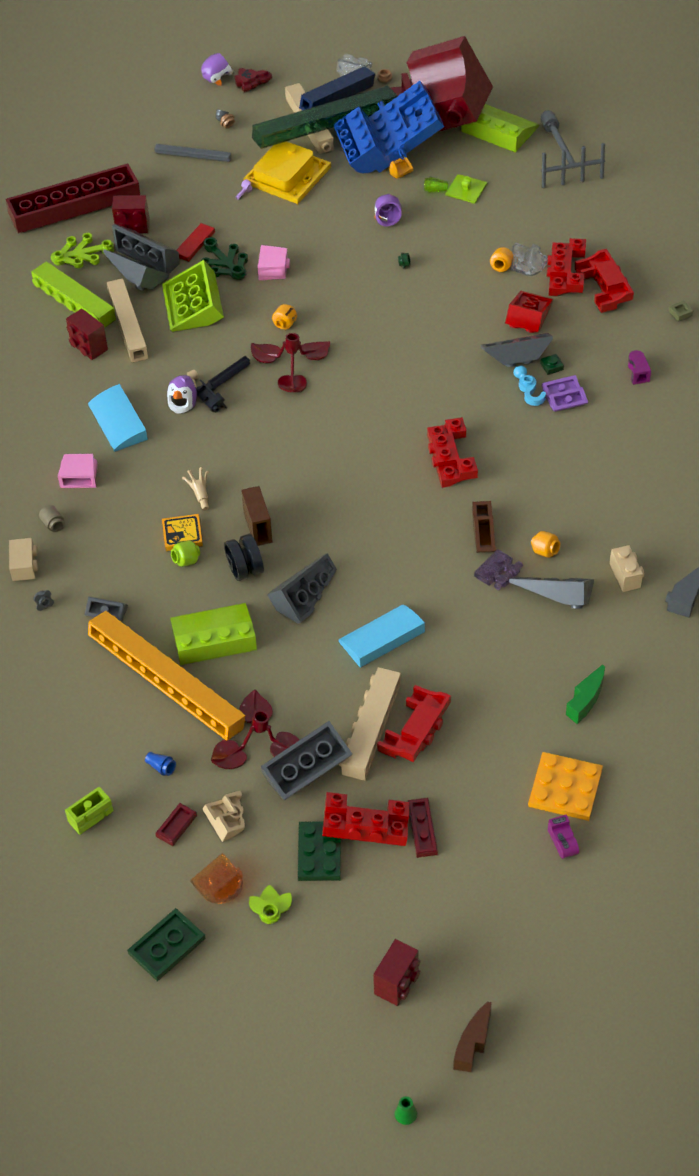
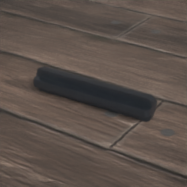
[207,356,250,389]

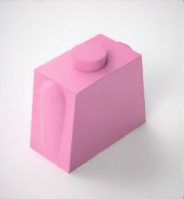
[258,245,290,280]
[58,454,98,488]

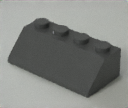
[112,224,180,274]
[261,721,353,801]

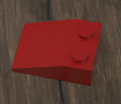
[505,291,553,333]

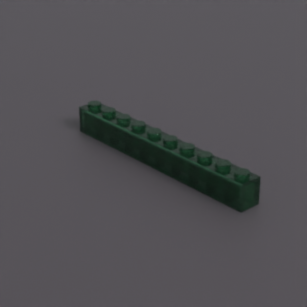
[252,86,398,149]

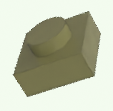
[669,300,693,321]

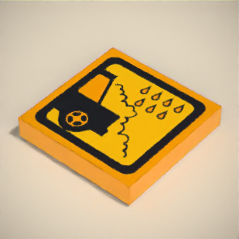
[162,514,203,551]

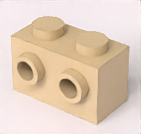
[9,538,38,581]
[610,545,644,592]

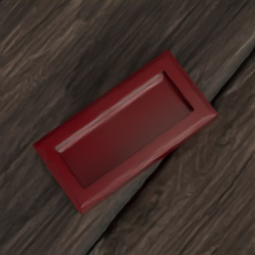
[155,803,197,846]

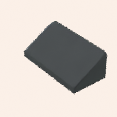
[85,597,128,622]

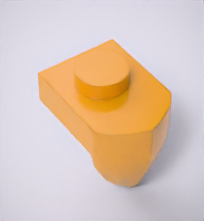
[389,157,414,179]

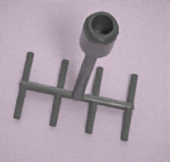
[540,110,605,188]

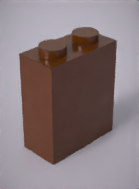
[241,486,273,546]

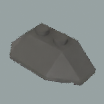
[481,333,553,367]

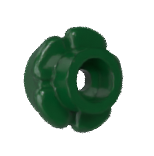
[398,252,411,269]

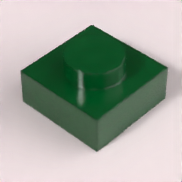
[540,354,564,375]

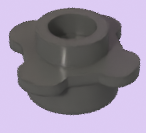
[33,590,54,611]

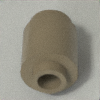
[39,505,65,532]

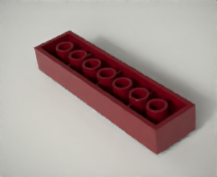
[5,163,141,233]

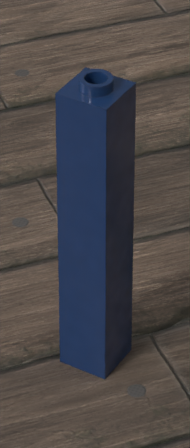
[299,66,376,116]

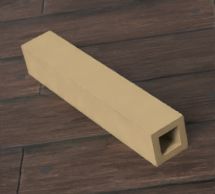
[285,83,334,154]
[107,278,148,363]

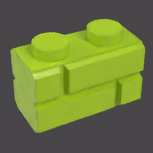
[65,787,114,835]

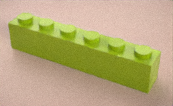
[31,261,116,328]

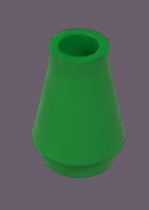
[394,1096,418,1125]

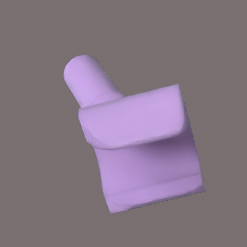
[236,179,253,200]

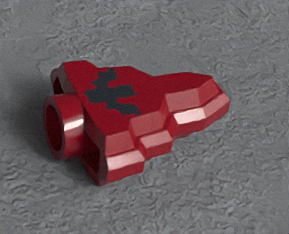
[235,68,272,92]

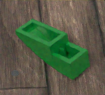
[566,664,605,724]

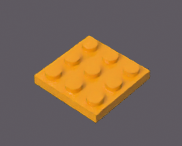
[528,752,603,821]

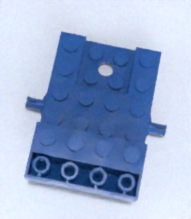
[334,81,444,173]

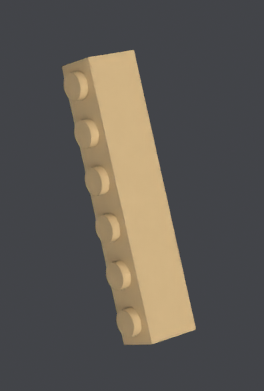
[339,667,401,781]

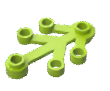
[51,233,115,268]

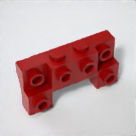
[547,238,586,296]
[574,248,634,313]
[427,417,478,488]
[377,685,451,762]
[322,792,409,846]

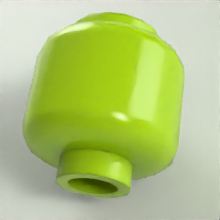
[171,540,200,567]

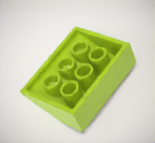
[461,104,539,153]
[162,260,224,332]
[170,603,257,665]

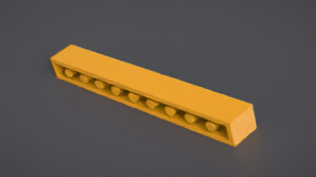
[88,611,245,741]

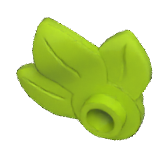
[249,885,292,924]

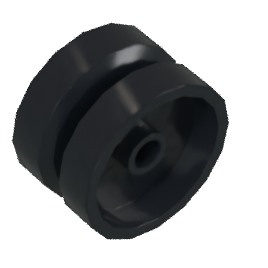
[224,533,264,581]

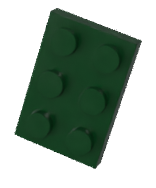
[298,821,341,881]
[127,908,206,981]

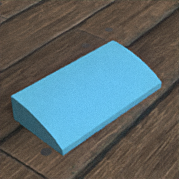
[88,384,148,452]
[339,605,425,668]

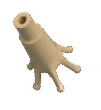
[182,467,209,510]

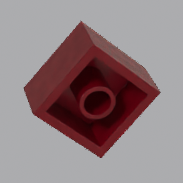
[112,195,150,234]
[66,308,108,360]
[373,939,420,1006]

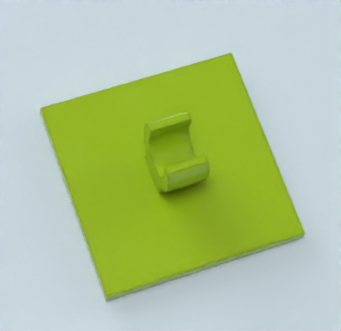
[445,174,487,203]

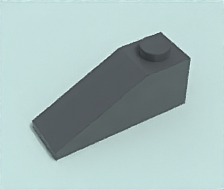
[665,567,699,618]

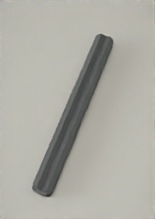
[155,144,231,162]

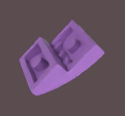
[542,375,588,412]

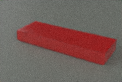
[177,223,215,262]

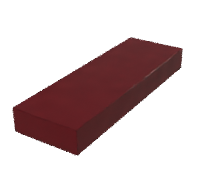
[408,798,438,858]

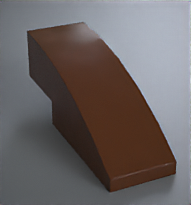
[472,501,496,553]
[453,1002,492,1072]

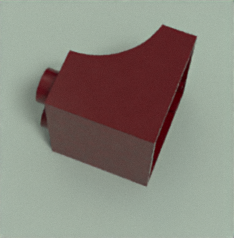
[406,36,493,132]

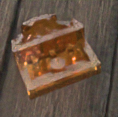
[190,853,243,904]

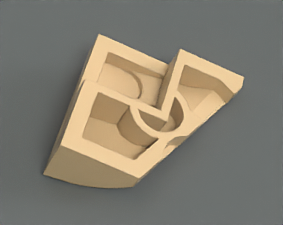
[203,791,245,842]

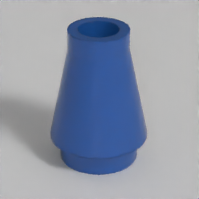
[145,752,176,776]

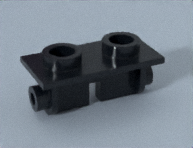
[196,379,227,412]

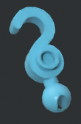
[513,365,546,406]

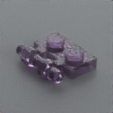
[474,549,523,590]

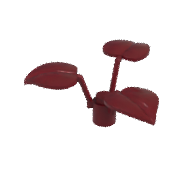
[251,333,330,393]
[211,689,299,769]

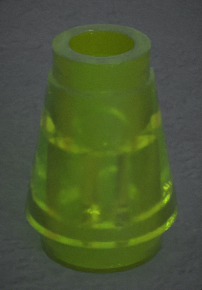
[424,177,448,193]

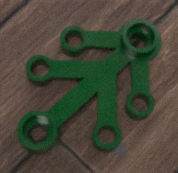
[201,237,248,280]

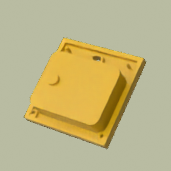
[243,140,331,204]

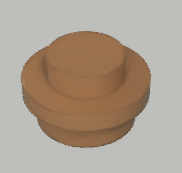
[377,69,392,83]
[220,114,235,129]

